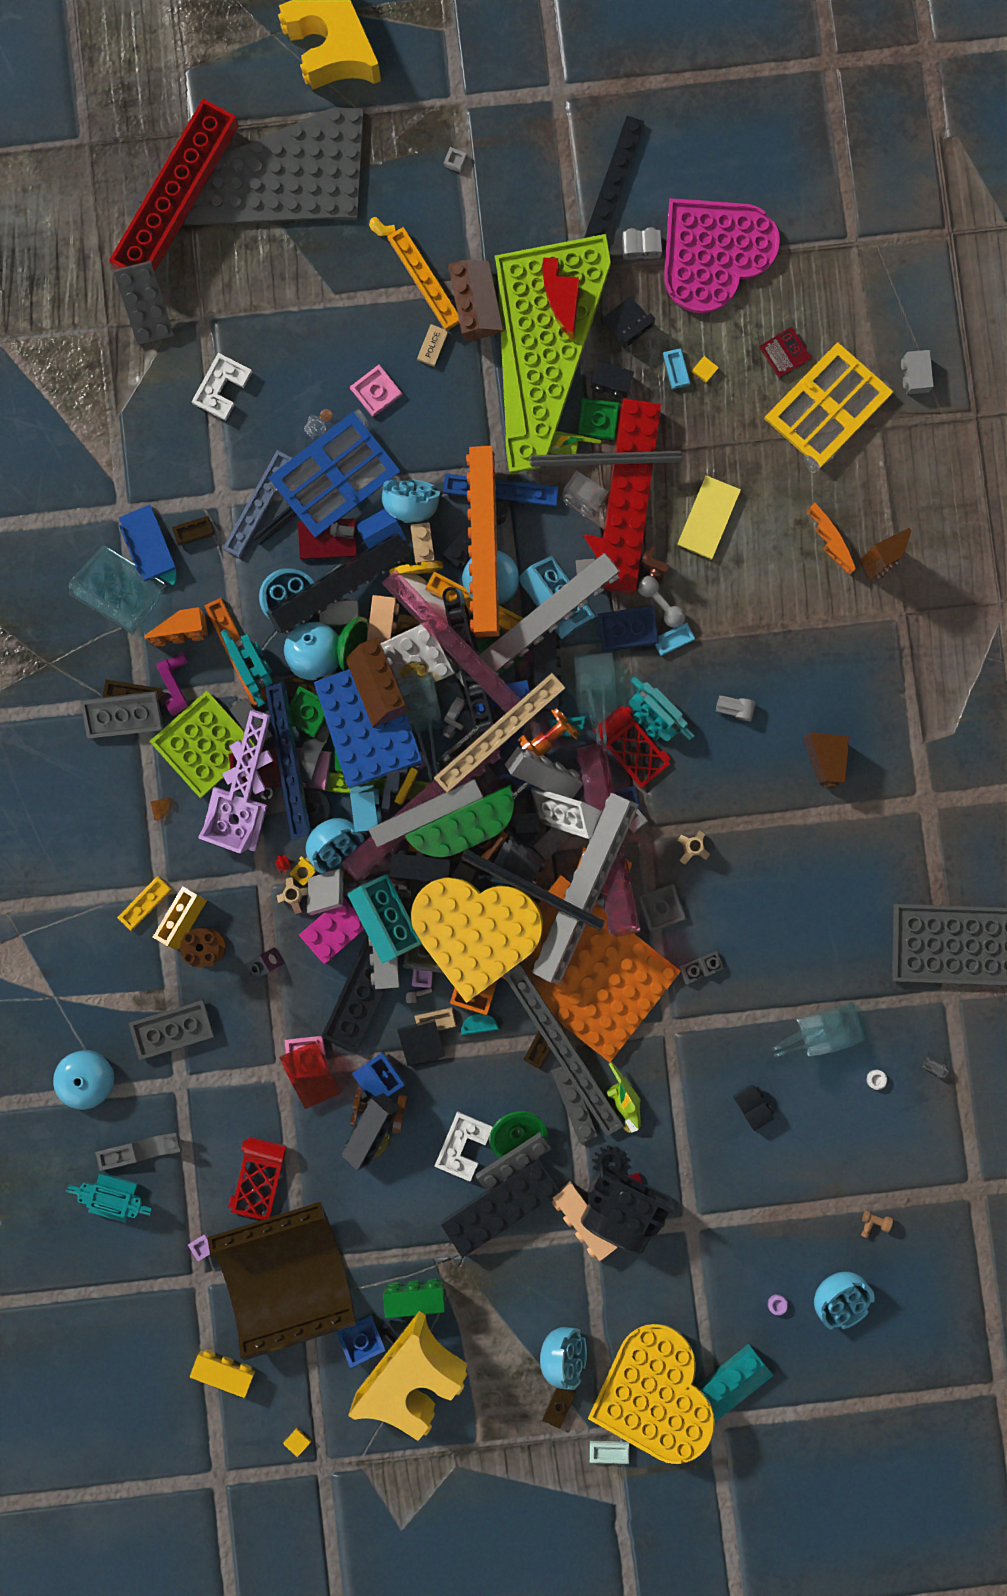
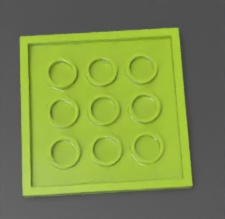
[149,691,256,798]

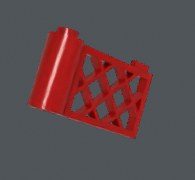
[592,705,671,788]
[228,1137,287,1220]

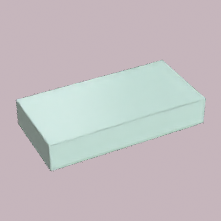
[589,1441,629,1464]

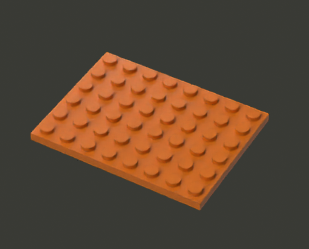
[502,875,681,1062]

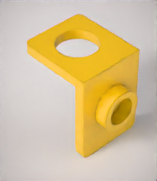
[290,856,317,885]

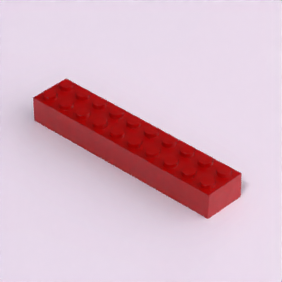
[109,99,239,272]
[600,398,661,594]

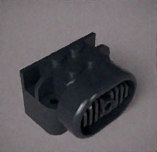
[581,1162,674,1254]

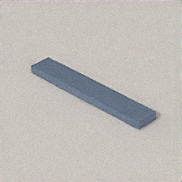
[223,450,292,558]

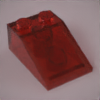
[279,1040,341,1109]

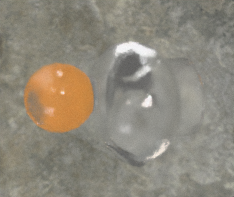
[304,409,333,438]

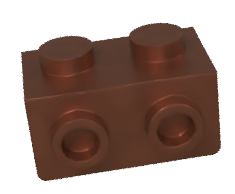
[641,546,669,580]

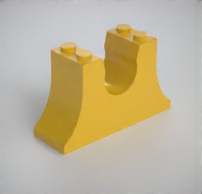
[278,0,381,90]
[348,1311,467,1441]

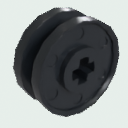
[304,788,332,829]

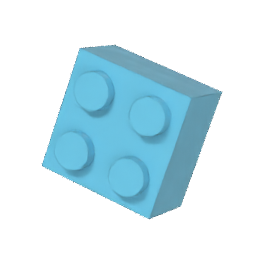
[350,784,382,832]

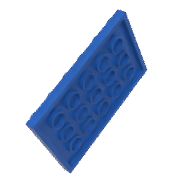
[314,658,423,789]

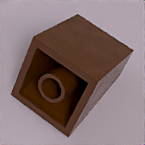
[804,732,849,788]

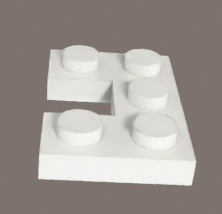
[192,353,252,421]
[434,1111,493,1181]

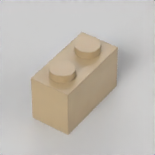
[411,522,435,565]

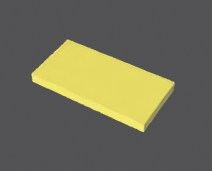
[677,476,741,560]

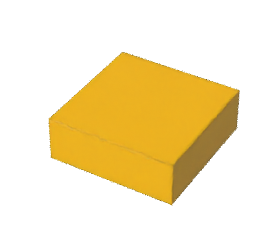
[692,356,719,383]
[283,1428,311,1457]

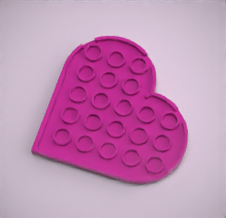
[664,198,780,313]

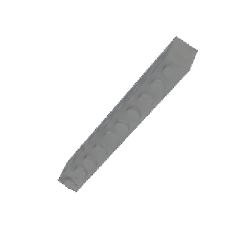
[455,553,621,686]
[532,793,639,984]

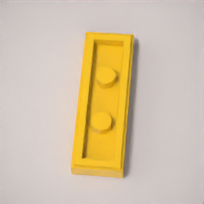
[117,876,172,931]

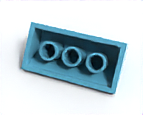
[519,556,596,640]

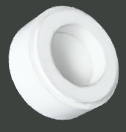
[866,1070,887,1090]

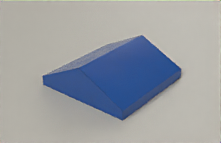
[355,509,407,549]
[336,1315,386,1369]

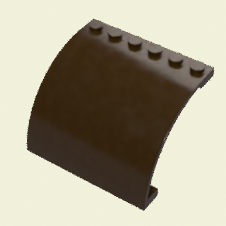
[207,1202,357,1361]

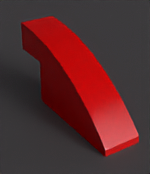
[543,257,580,340]

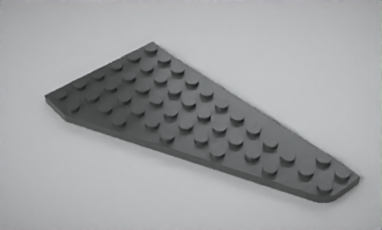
[132,107,364,226]

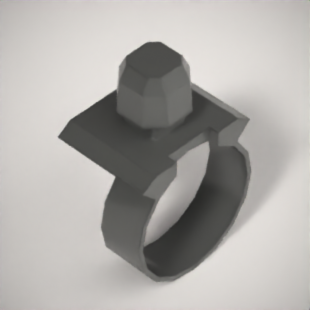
[443,697,465,739]

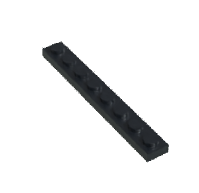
[584,116,644,238]

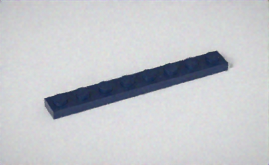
[265,683,311,839]

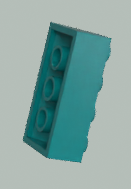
[347,874,422,964]
[696,1344,774,1422]

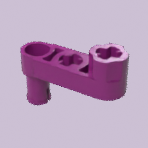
[156,653,189,716]

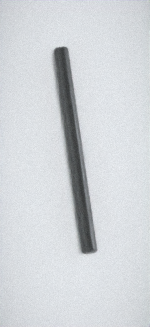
[530,451,682,467]

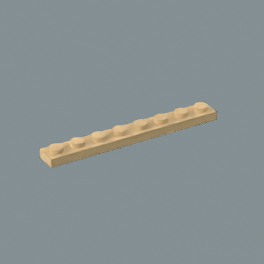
[434,673,565,792]

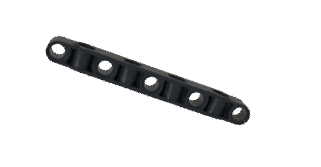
[442,587,502,755]

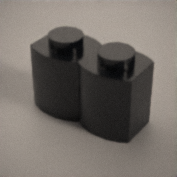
[733,1084,775,1131]

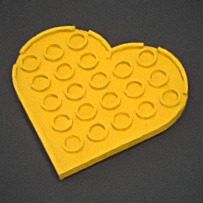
[411,877,543,1003]
[588,1324,715,1464]

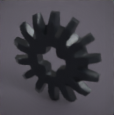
[592,1145,627,1173]

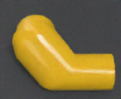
[369,217,395,236]

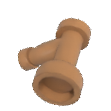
[861,1210,893,1238]

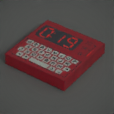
[759,327,811,379]

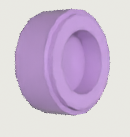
[768,1295,788,1315]

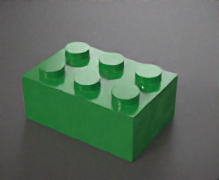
[383,1278,446,1318]

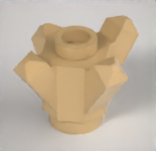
[677,830,710,864]
[277,877,308,914]

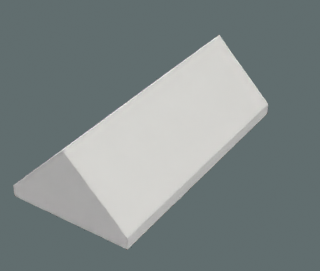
[531,787,602,839]

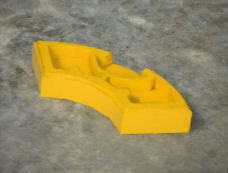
[389,561,443,577]

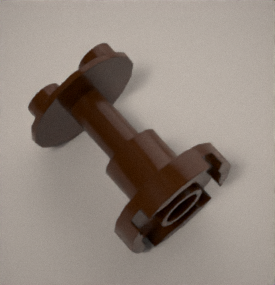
[180,928,226,968]
[350,1087,407,1134]

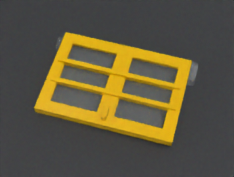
[764,342,893,473]

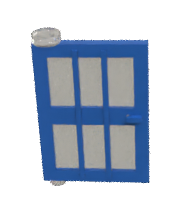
[268,409,400,538]

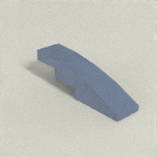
[381,768,408,813]

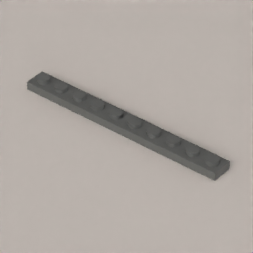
[504,963,623,1136]

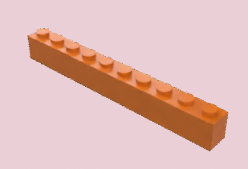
[466,445,499,637]

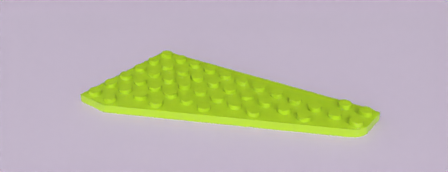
[495,234,611,474]

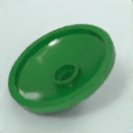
[337,616,369,671]
[489,1111,547,1158]

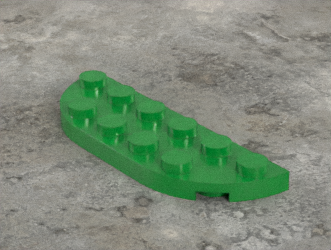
[405,786,514,857]

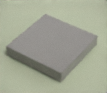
[307,869,343,915]

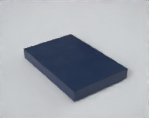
[597,605,659,652]

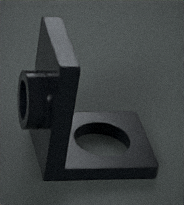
[245,947,284,981]

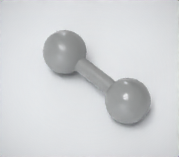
[637,576,685,628]

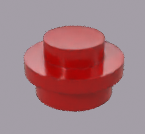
[275,855,291,874]

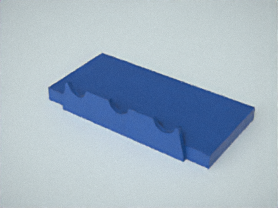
[119,504,176,582]

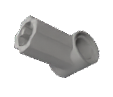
[716,696,756,721]

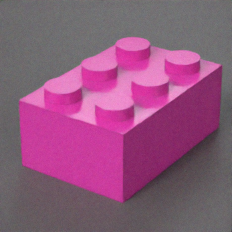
[299,897,365,964]

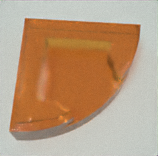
[151,797,171,820]

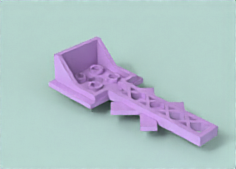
[199,710,273,854]

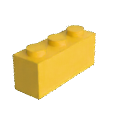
[153,887,207,951]
[190,1350,255,1398]

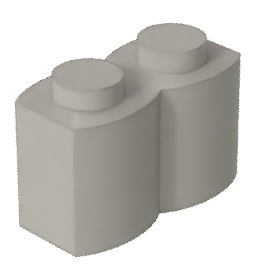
[622,227,662,260]

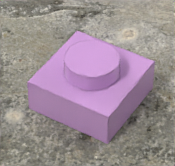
[412,969,433,988]
[188,1233,210,1261]

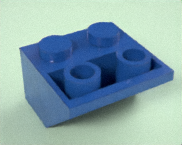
[352,1051,405,1099]

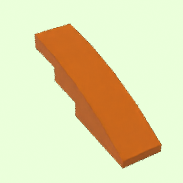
[806,502,856,575]

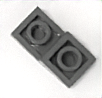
[679,951,724,984]

